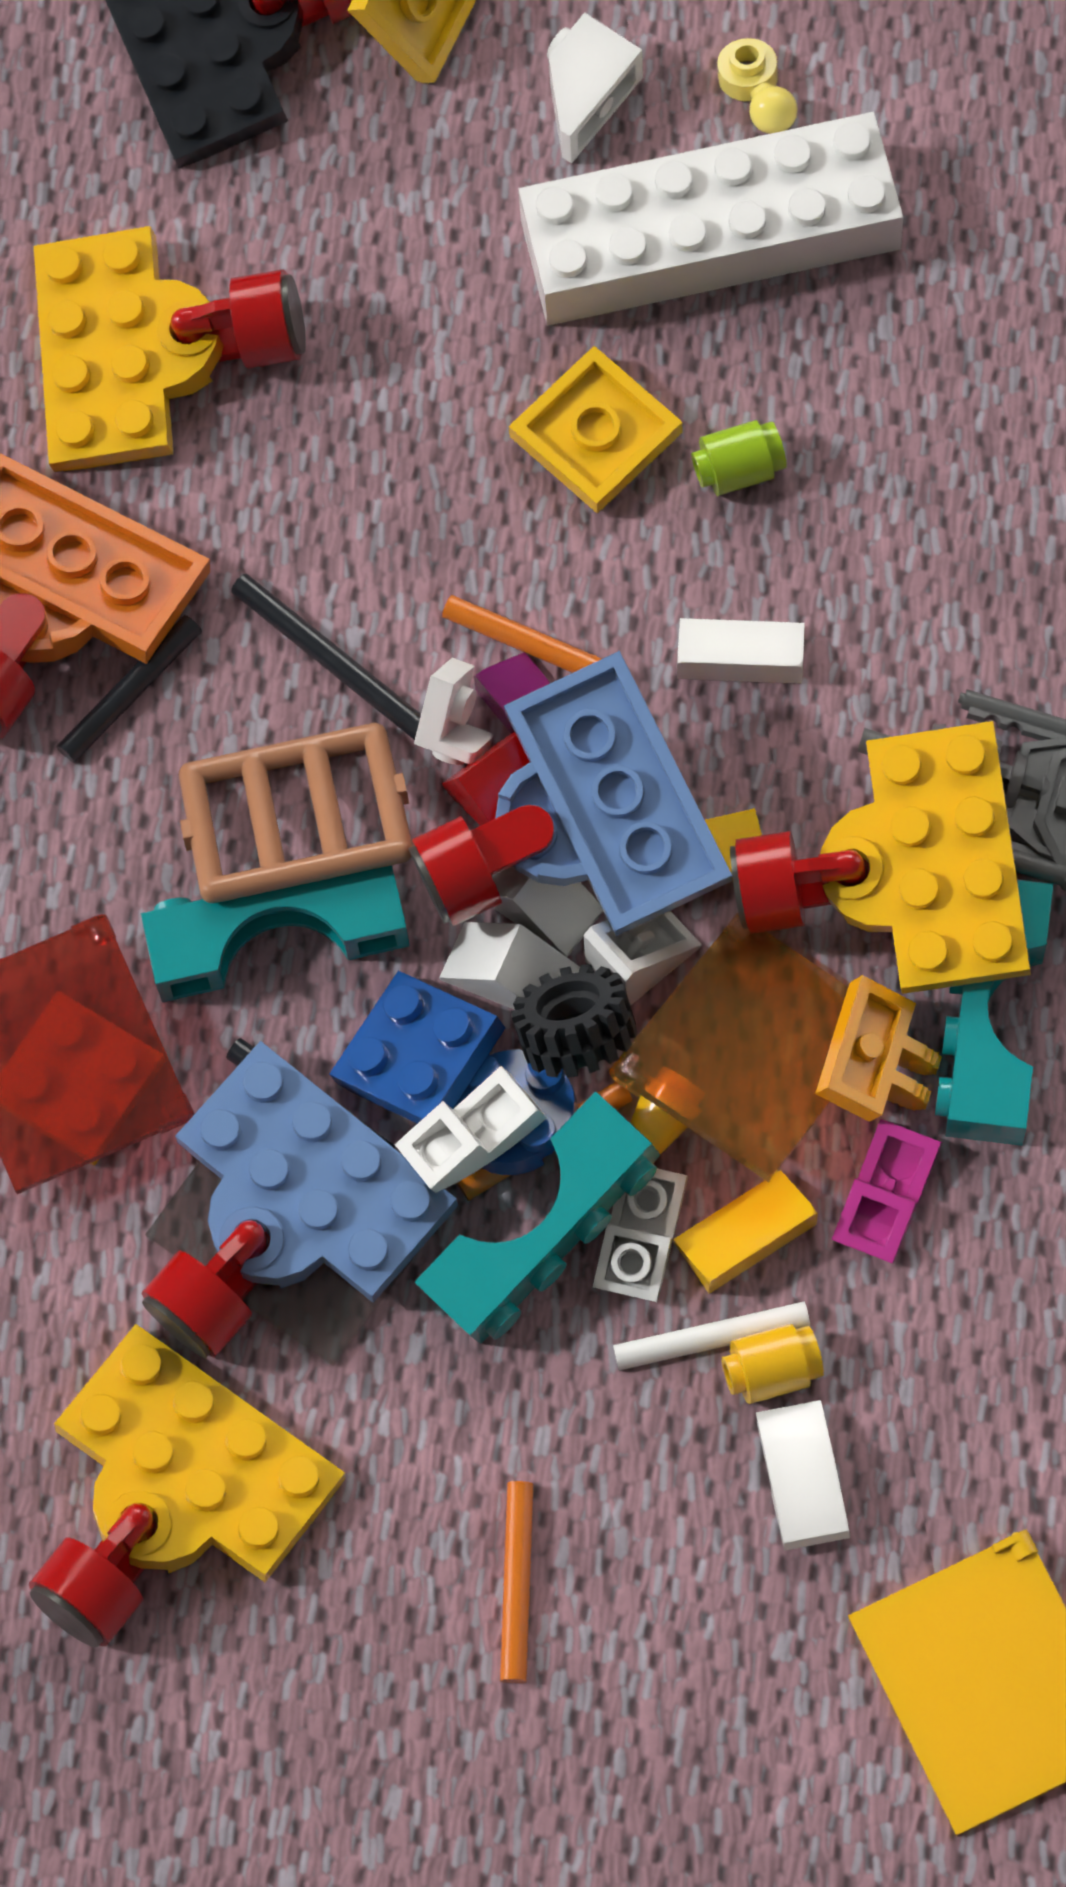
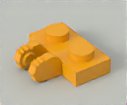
[815,975,942,1122]

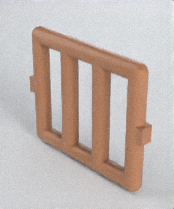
[179,723,413,903]

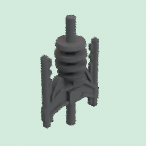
[857,689,1066,891]

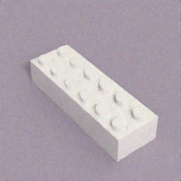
[518,111,903,326]

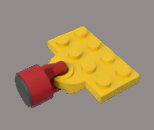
[34,226,306,472]
[730,721,1031,994]
[29,1324,345,1647]

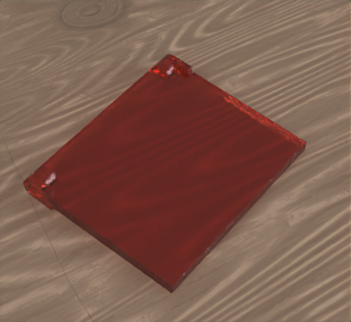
[0,914,195,1195]

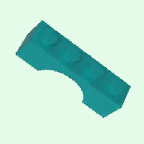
[140,865,410,1003]
[935,880,1053,1146]
[415,1091,661,1344]

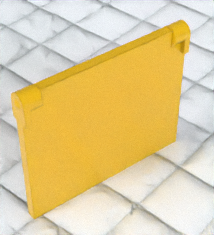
[848,1529,1066,1836]

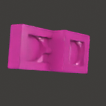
[831,1119,943,1264]

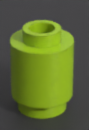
[691,420,787,496]

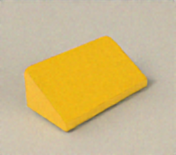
[673,1170,818,1294]

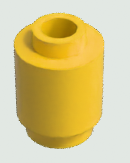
[721,1324,824,1404]

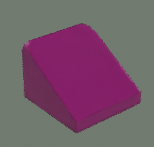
[474,652,550,733]

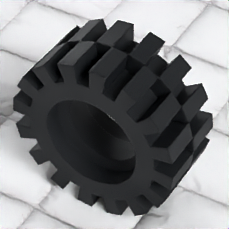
[511,965,637,1078]

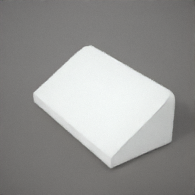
[677,618,805,684]

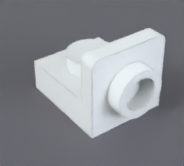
[414,658,494,765]

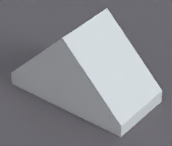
[492,867,603,957]
[583,911,702,1005]
[439,922,580,1010]

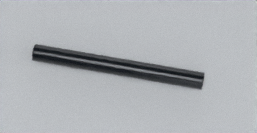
[231,573,421,740]

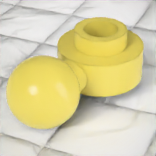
[718,38,797,134]

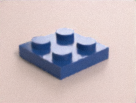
[329,970,506,1124]

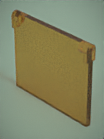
[609,913,848,1182]

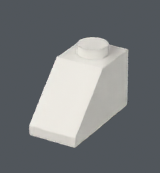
[547,13,643,164]

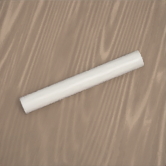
[613,1302,810,1371]

